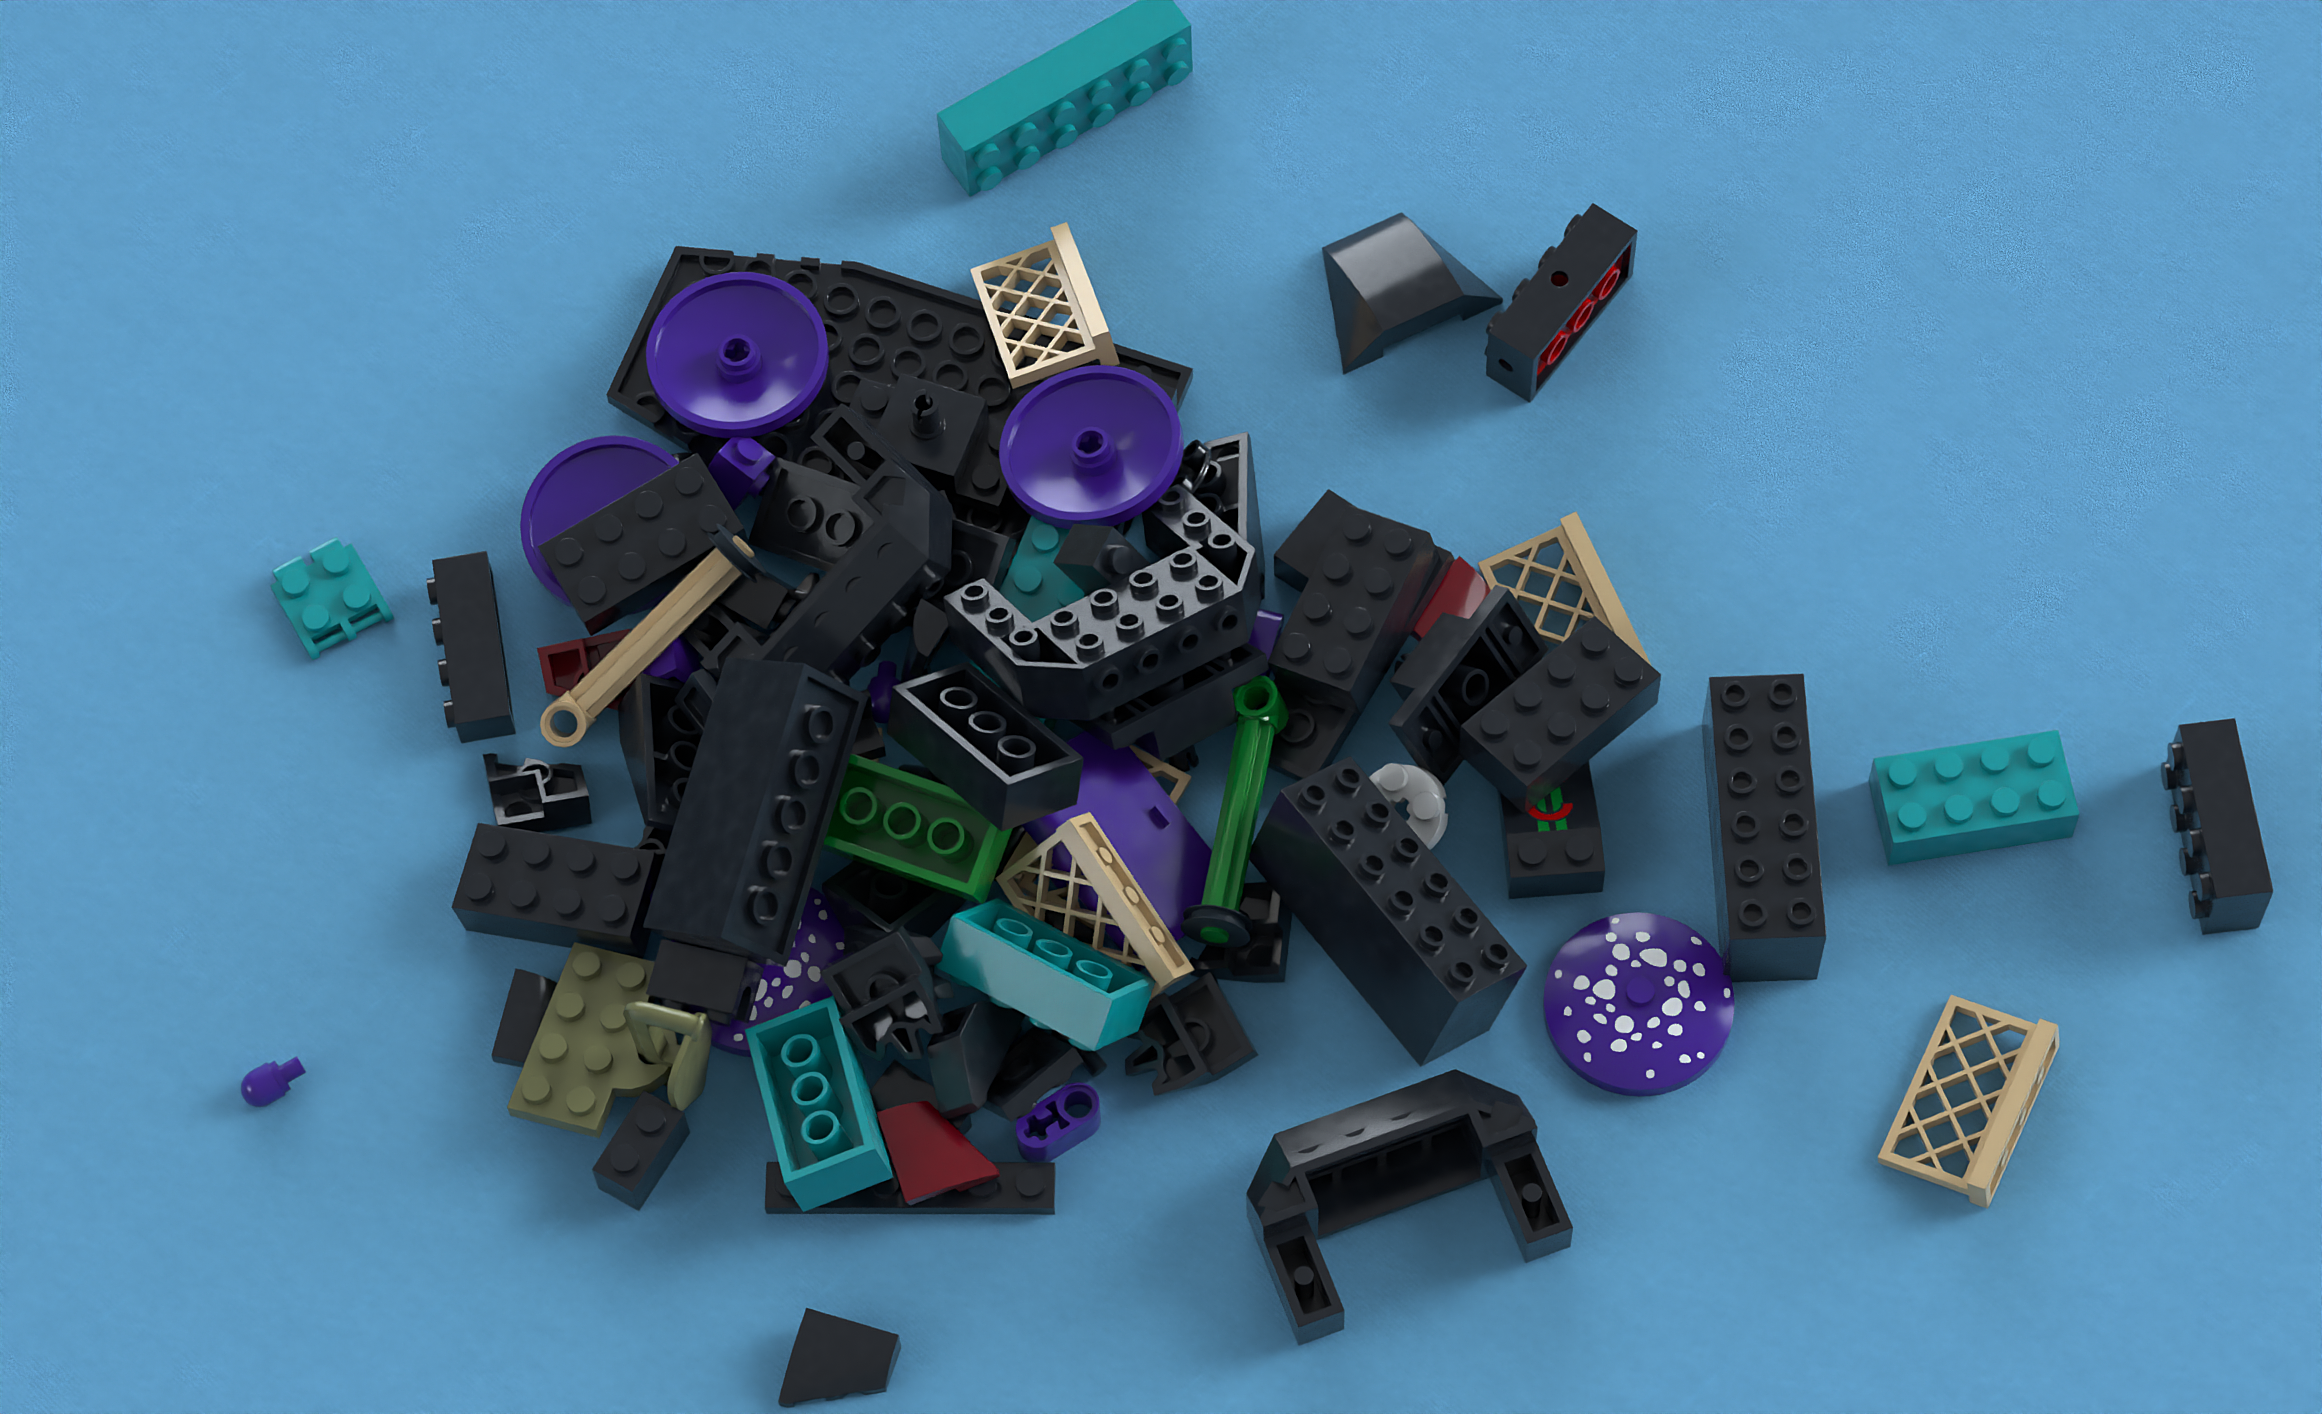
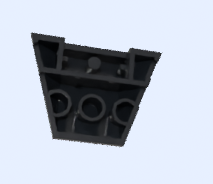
[1322,212,1503,375]

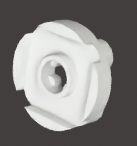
[1369,763,1448,850]

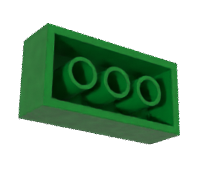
[822,754,1013,904]

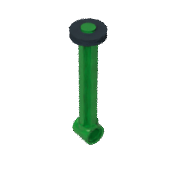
[1180,675,1289,948]

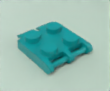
[270,537,394,661]

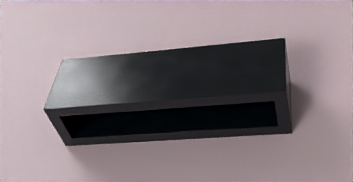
[426,551,516,743]

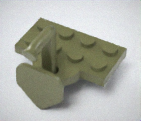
[507,942,712,1138]

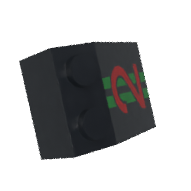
[1497,761,1605,899]

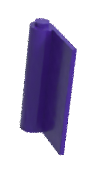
[1021,731,1212,972]

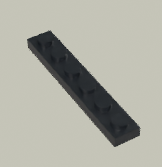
[765,1162,1056,1215]

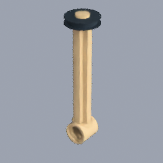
[540,524,766,748]

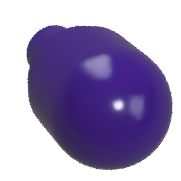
[867,661,901,724]
[241,1056,307,1107]

